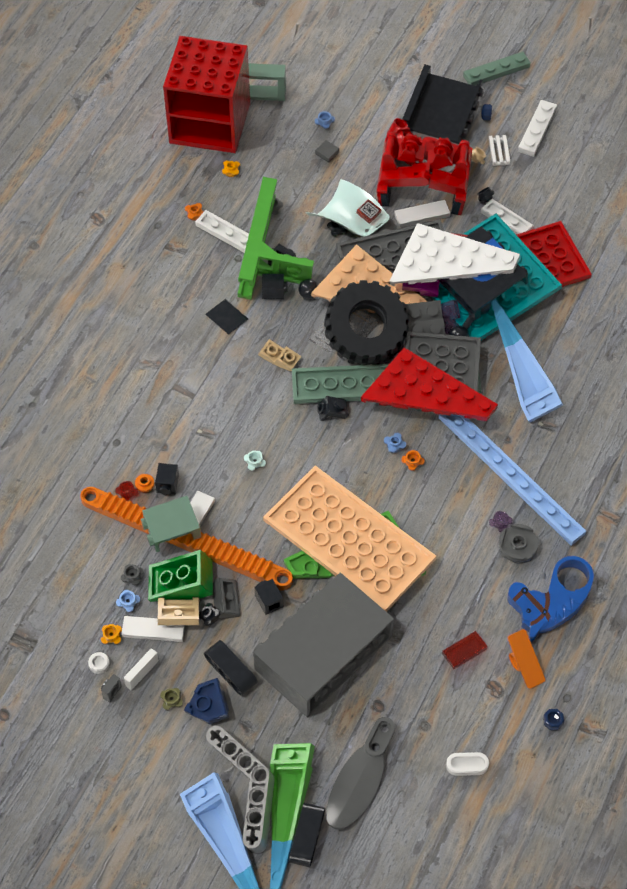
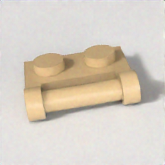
[158,597,199,626]

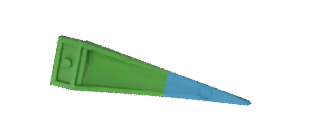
[270,743,315,889]

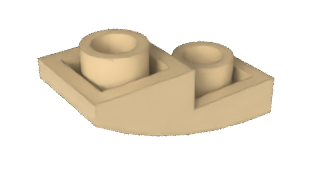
[258,339,301,371]

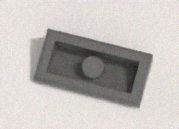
[213,577,240,619]

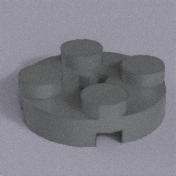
[499,524,539,563]

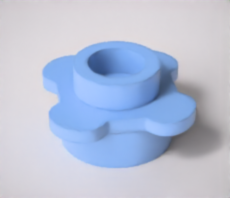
[116,590,140,612]

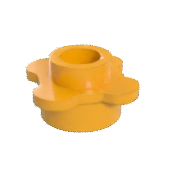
[222,160,240,177]
[101,624,122,644]

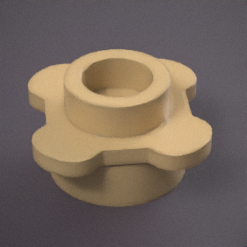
[471,147,486,164]

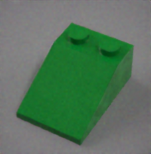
[148,550,213,602]

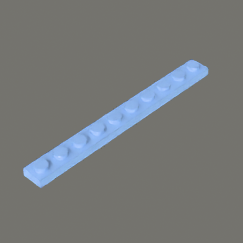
[439,414,586,546]

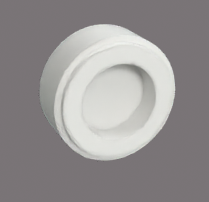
[88,652,110,674]

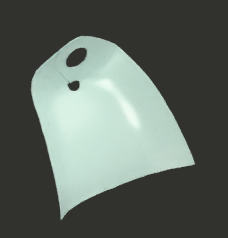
[305,179,390,236]

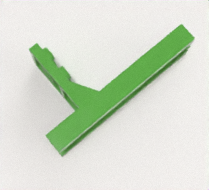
[237,177,314,300]

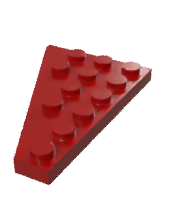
[361,348,498,421]

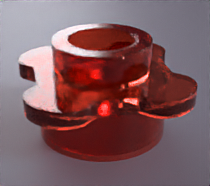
[115,481,138,501]

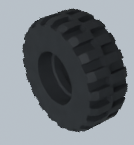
[324,280,409,365]

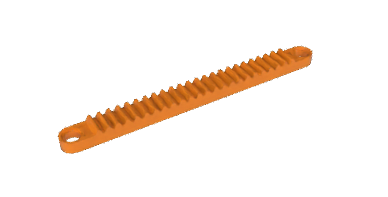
[80,487,293,591]

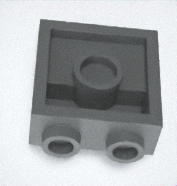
[406,300,445,335]

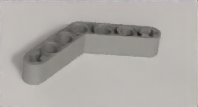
[206,726,274,854]

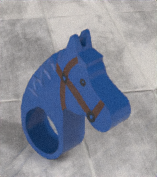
[507,556,594,642]

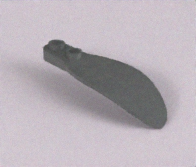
[326,717,395,829]

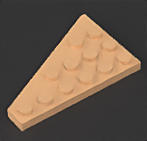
[311,244,428,313]

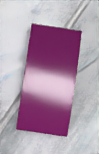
[402,280,439,297]

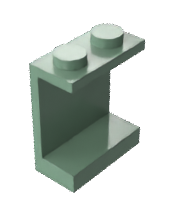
[140,496,201,553]

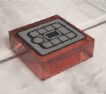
[356,199,381,224]

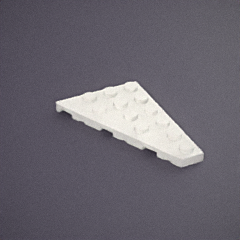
[390,223,520,286]

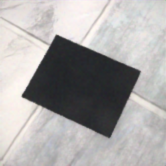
[205,299,248,335]

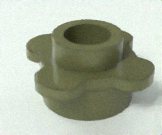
[160,688,183,710]

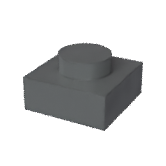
[101,674,122,702]

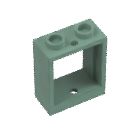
[249,63,286,101]

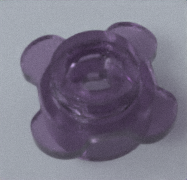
[489,511,512,532]

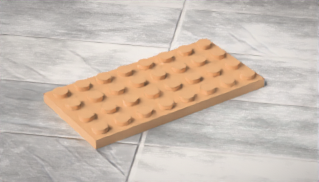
[263,466,436,612]

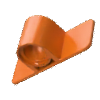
[508,629,545,689]

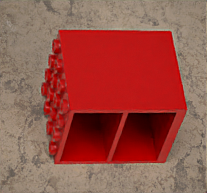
[163,36,250,154]

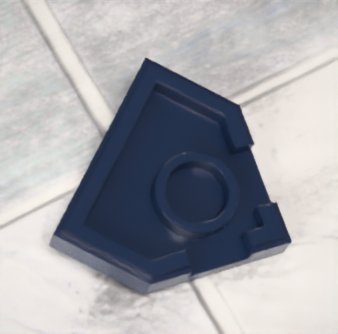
[184,678,229,724]

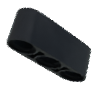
[203,640,257,696]
[289,802,325,868]

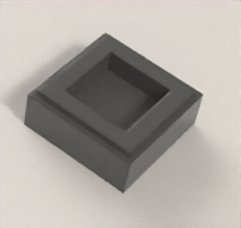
[315,140,339,162]

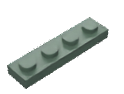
[463,52,531,86]

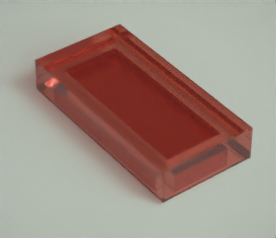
[442,631,488,669]

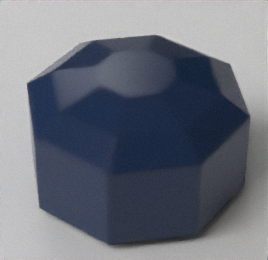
[481,104,492,121]
[543,709,564,730]

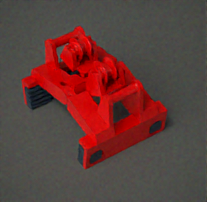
[376,132,473,215]

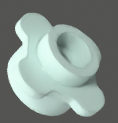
[244,451,266,471]

